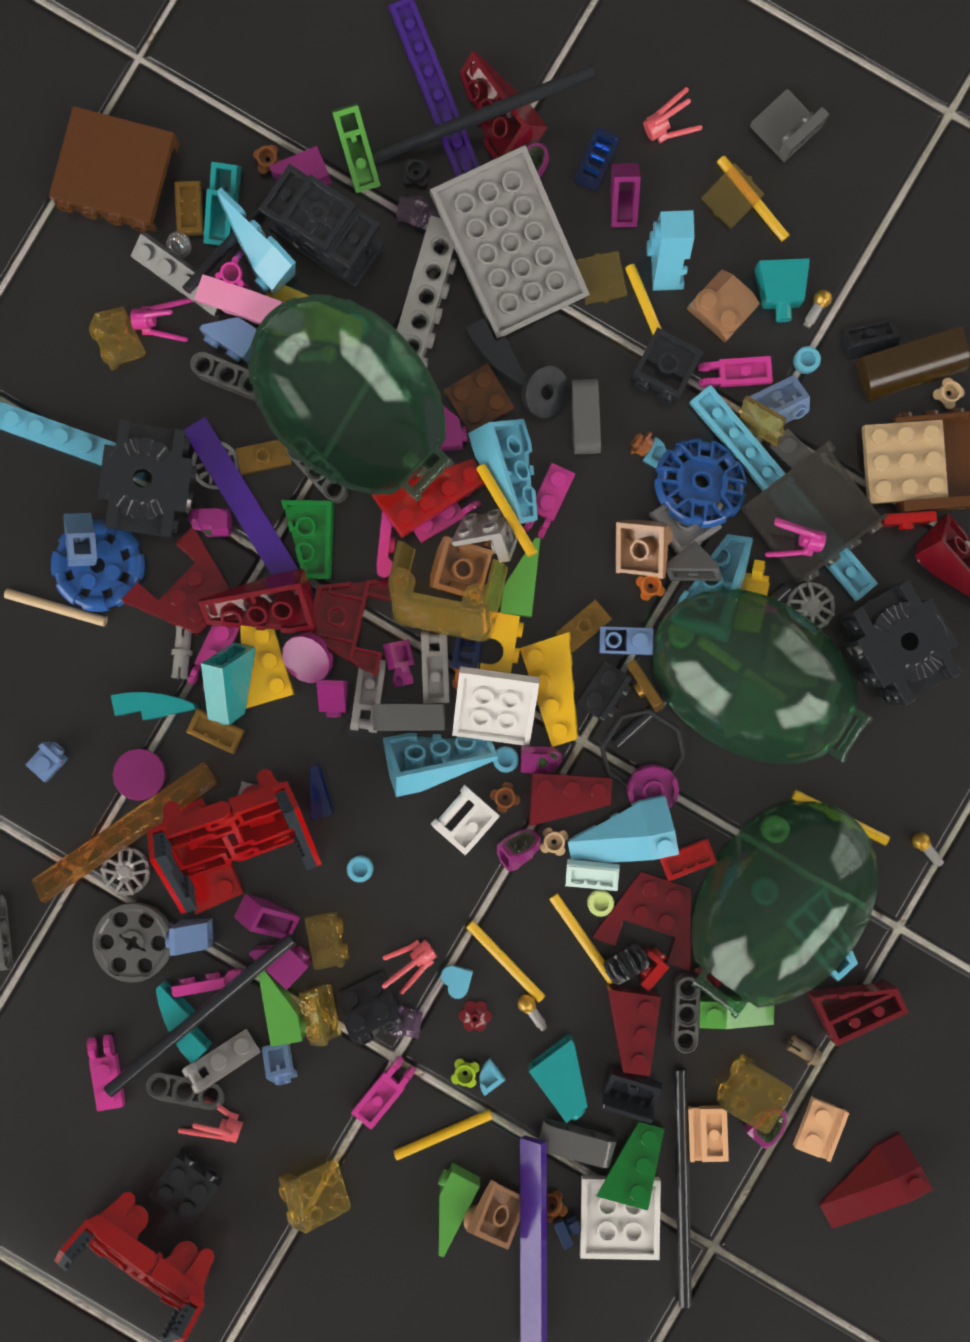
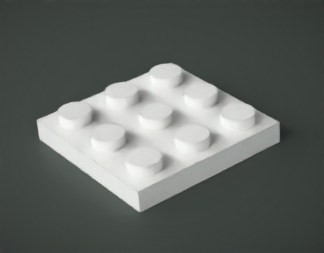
[452,667,540,746]
[580,1175,661,1260]

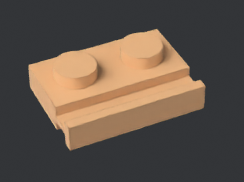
[793,1096,849,1162]
[688,1105,729,1162]

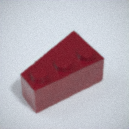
[529,773,612,826]
[807,982,909,1046]
[606,983,661,1076]

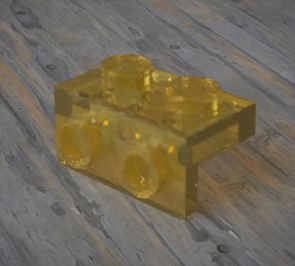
[89,307,146,371]
[299,984,341,1046]

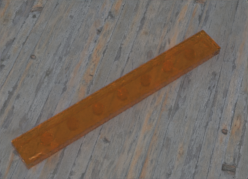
[32,762,217,903]

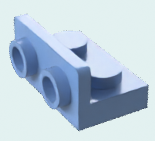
[748,375,810,434]

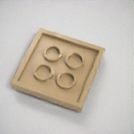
[862,420,948,505]

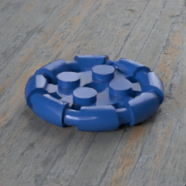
[654,438,747,528]
[51,519,145,612]

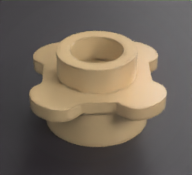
[933,378,965,409]
[540,827,568,856]

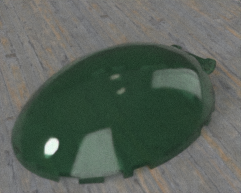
[248,294,454,501]
[653,588,873,764]
[691,801,879,1019]

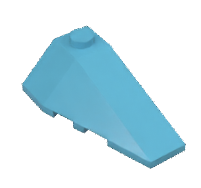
[217,188,296,296]
[468,419,538,524]
[672,534,753,643]
[383,733,498,797]
[567,794,679,863]

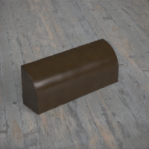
[855,326,970,402]

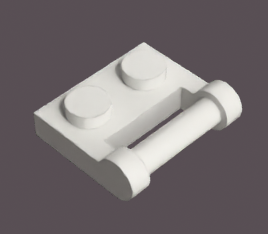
[431,785,500,855]

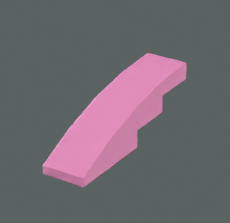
[194,274,307,337]

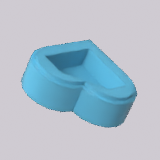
[441,964,473,999]

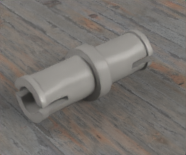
[171,626,193,680]

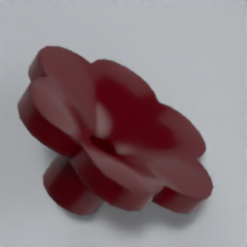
[459,1000,492,1032]

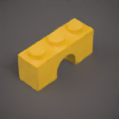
[480,611,524,674]

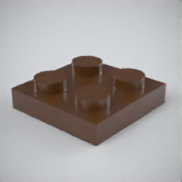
[444,363,515,433]

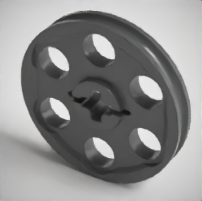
[93,902,171,982]

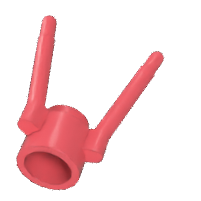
[643,87,703,143]
[382,939,437,994]
[178,1095,243,1143]

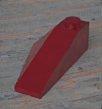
[459,51,548,159]
[915,513,970,597]
[198,569,315,633]
[819,1132,933,1229]

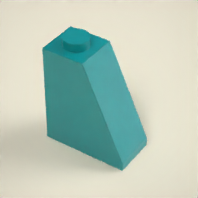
[201,642,255,725]
[528,1033,587,1123]

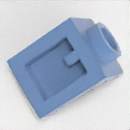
[26,741,69,782]
[262,1044,298,1085]

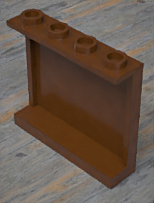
[49,106,180,232]
[888,408,970,513]

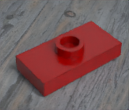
[876,511,937,530]
[659,837,717,881]

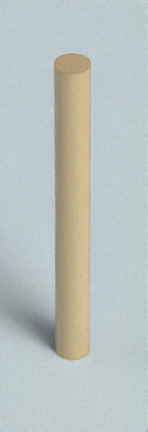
[4,588,107,627]

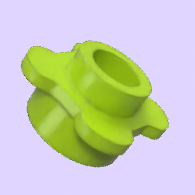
[451,1058,479,1088]

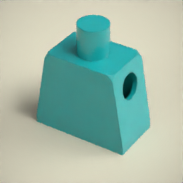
[754,259,809,323]

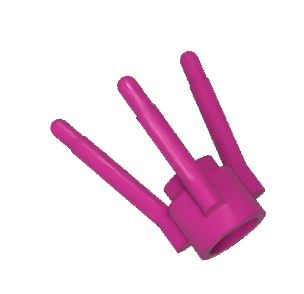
[212,248,252,290]
[130,298,194,342]
[765,518,826,557]

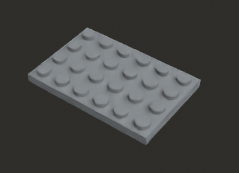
[429,145,590,340]

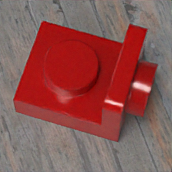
[638,946,669,991]

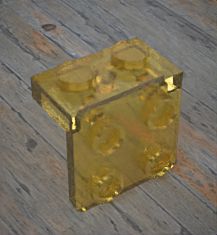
[717,1054,793,1134]
[278,1160,351,1233]

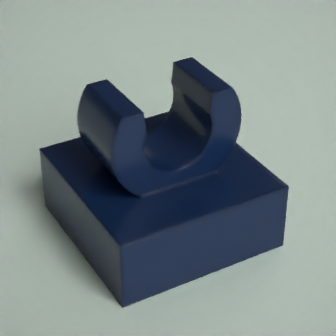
[552,1215,581,1250]

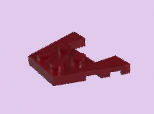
[121,527,230,636]
[306,577,399,677]
[592,871,691,971]

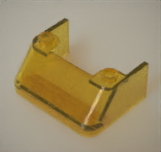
[388,541,508,642]

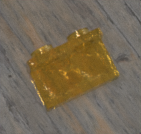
[305,911,349,970]

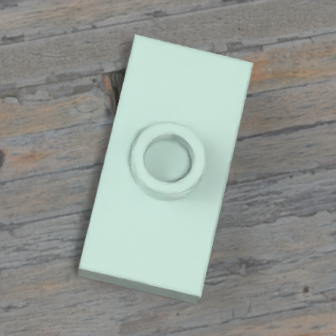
[565,859,620,891]

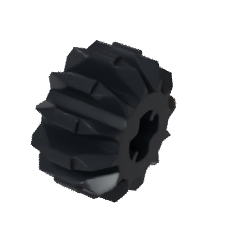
[603,944,650,984]

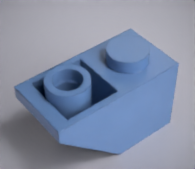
[200,317,264,364]
[63,513,97,567]
[599,627,653,656]
[165,918,213,956]

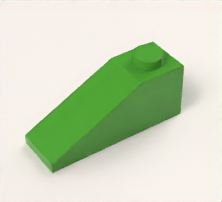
[332,103,381,193]
[496,538,540,618]
[258,970,309,1047]
[699,994,775,1029]
[438,1163,480,1258]

